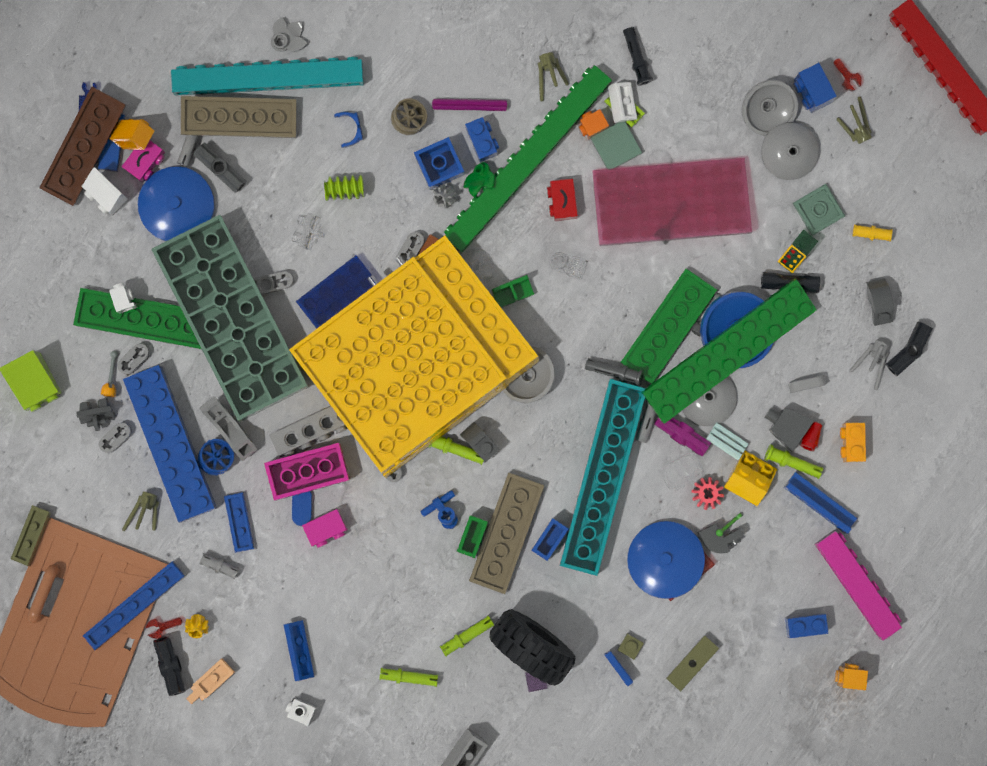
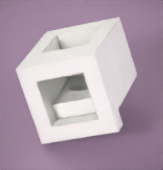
[109,283,137,314]
[285,698,317,726]

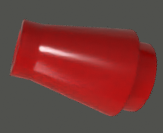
[800,422,823,452]

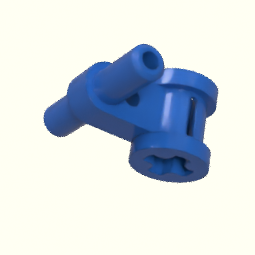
[420,490,458,529]

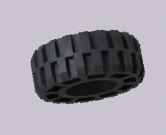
[489,609,576,686]

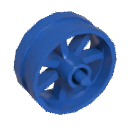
[198,439,234,476]

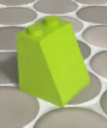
[0,350,62,412]

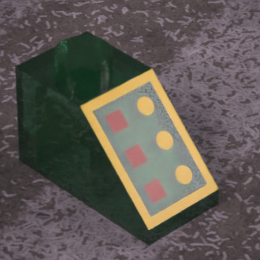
[777,230,818,273]

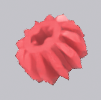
[691,477,724,510]

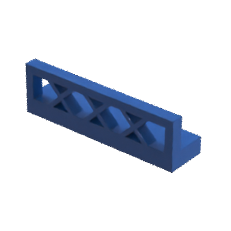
[783,472,857,534]

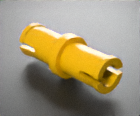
[852,224,893,242]

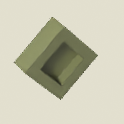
[617,633,644,660]

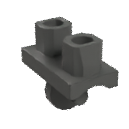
[76,398,115,431]

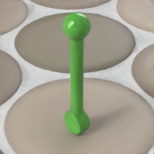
[716,513,743,537]

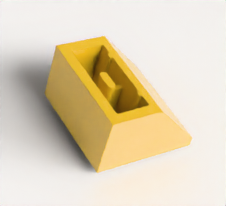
[724,451,777,506]

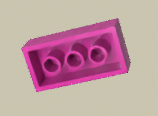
[264,443,350,501]

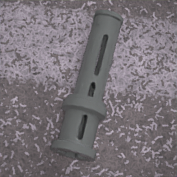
[585,358,644,387]

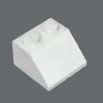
[82,167,128,215]

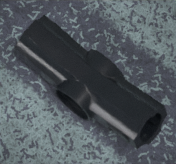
[885,322,933,377]
[153,636,186,696]

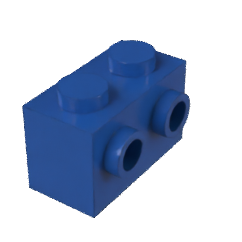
[465,117,499,163]

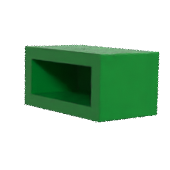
[457,515,488,558]

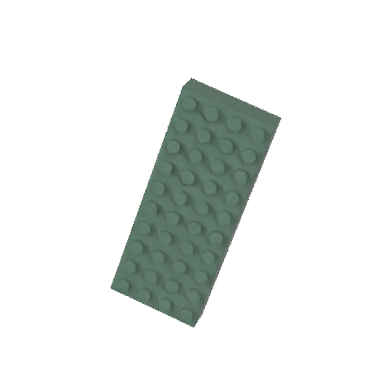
[151,215,308,422]

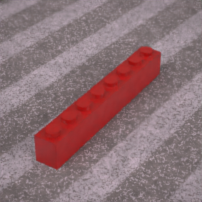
[889,0,987,136]

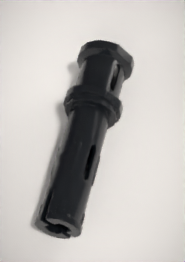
[623,27,653,86]

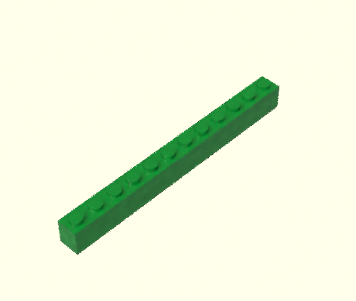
[444,65,612,254]

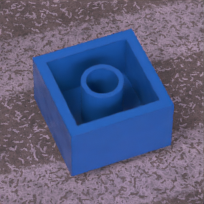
[793,63,837,113]
[414,137,465,190]

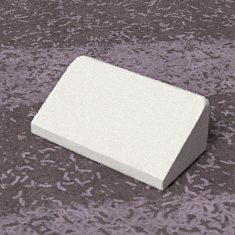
[608,82,637,123]

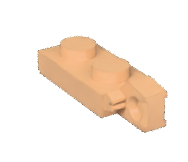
[186,658,235,704]

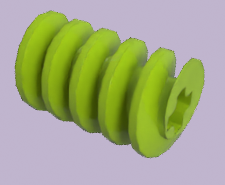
[324,175,364,201]

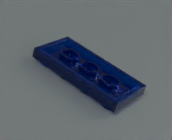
[296,255,376,328]

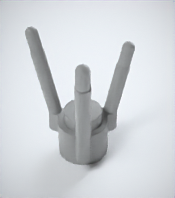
[850,340,889,390]

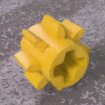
[185,614,209,639]

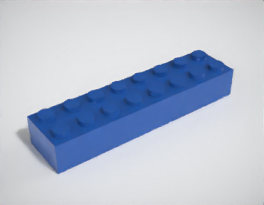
[123,365,217,523]

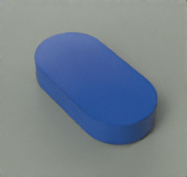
[292,491,312,526]

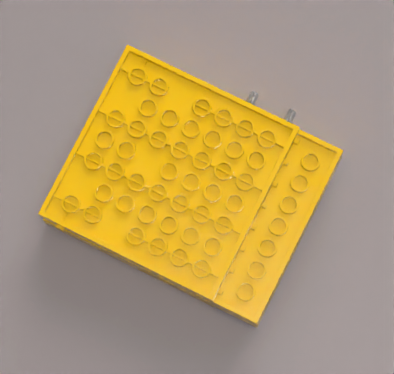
[289,235,539,478]

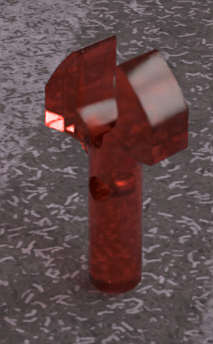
[833,58,862,92]
[145,617,182,639]

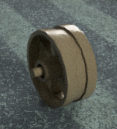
[391,98,427,135]

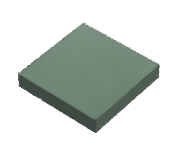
[590,122,642,172]
[792,184,845,236]

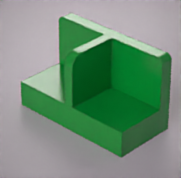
[492,275,534,308]

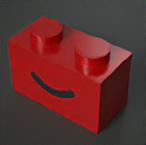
[547,179,578,221]

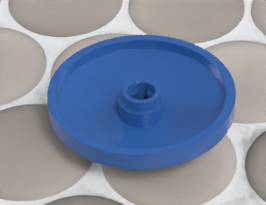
[138,166,215,241]
[700,291,773,368]
[627,521,705,599]

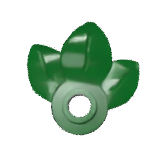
[463,162,495,197]

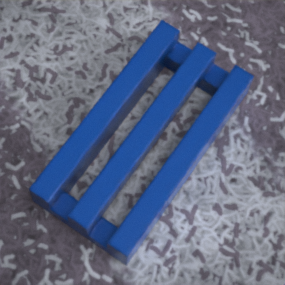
[604,651,633,687]

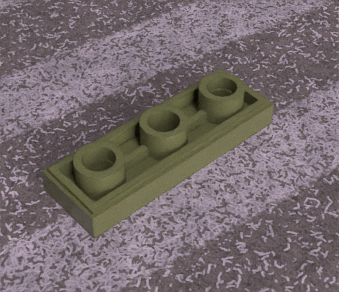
[666,635,719,692]

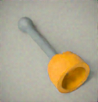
[100,351,118,397]

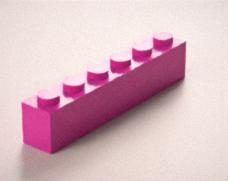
[815,531,902,641]

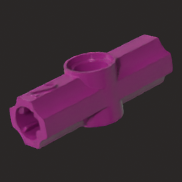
[654,417,711,456]

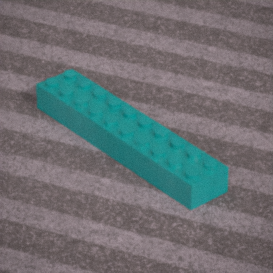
[559,379,646,576]

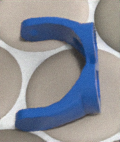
[334,112,363,148]

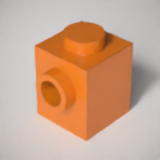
[578,109,609,140]

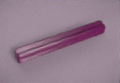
[432,99,507,111]

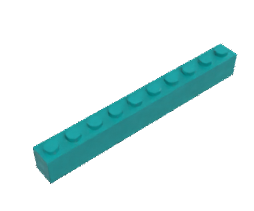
[171,57,364,96]

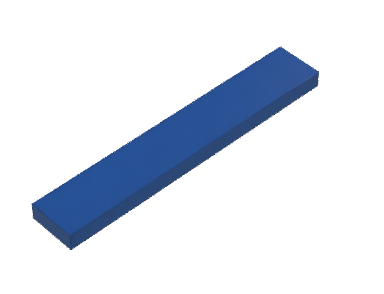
[83,561,185,650]

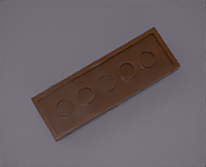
[39,86,126,206]

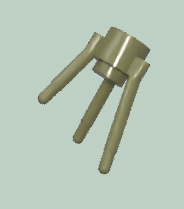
[537,52,569,102]
[836,97,872,144]
[122,491,159,531]

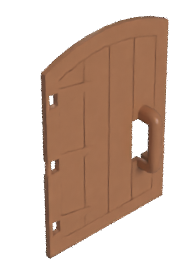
[0,518,168,727]

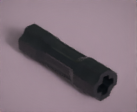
[761,272,820,293]

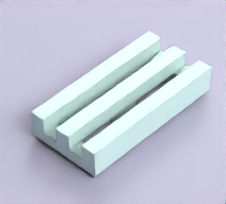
[706,423,748,460]

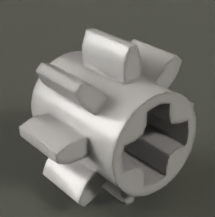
[433,183,456,209]

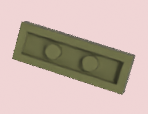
[11,505,51,566]

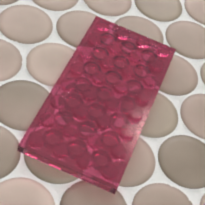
[592,158,752,246]

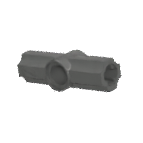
[193,142,247,193]

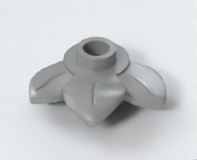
[271,18,307,52]

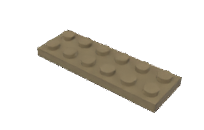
[181,96,296,138]
[469,472,544,594]

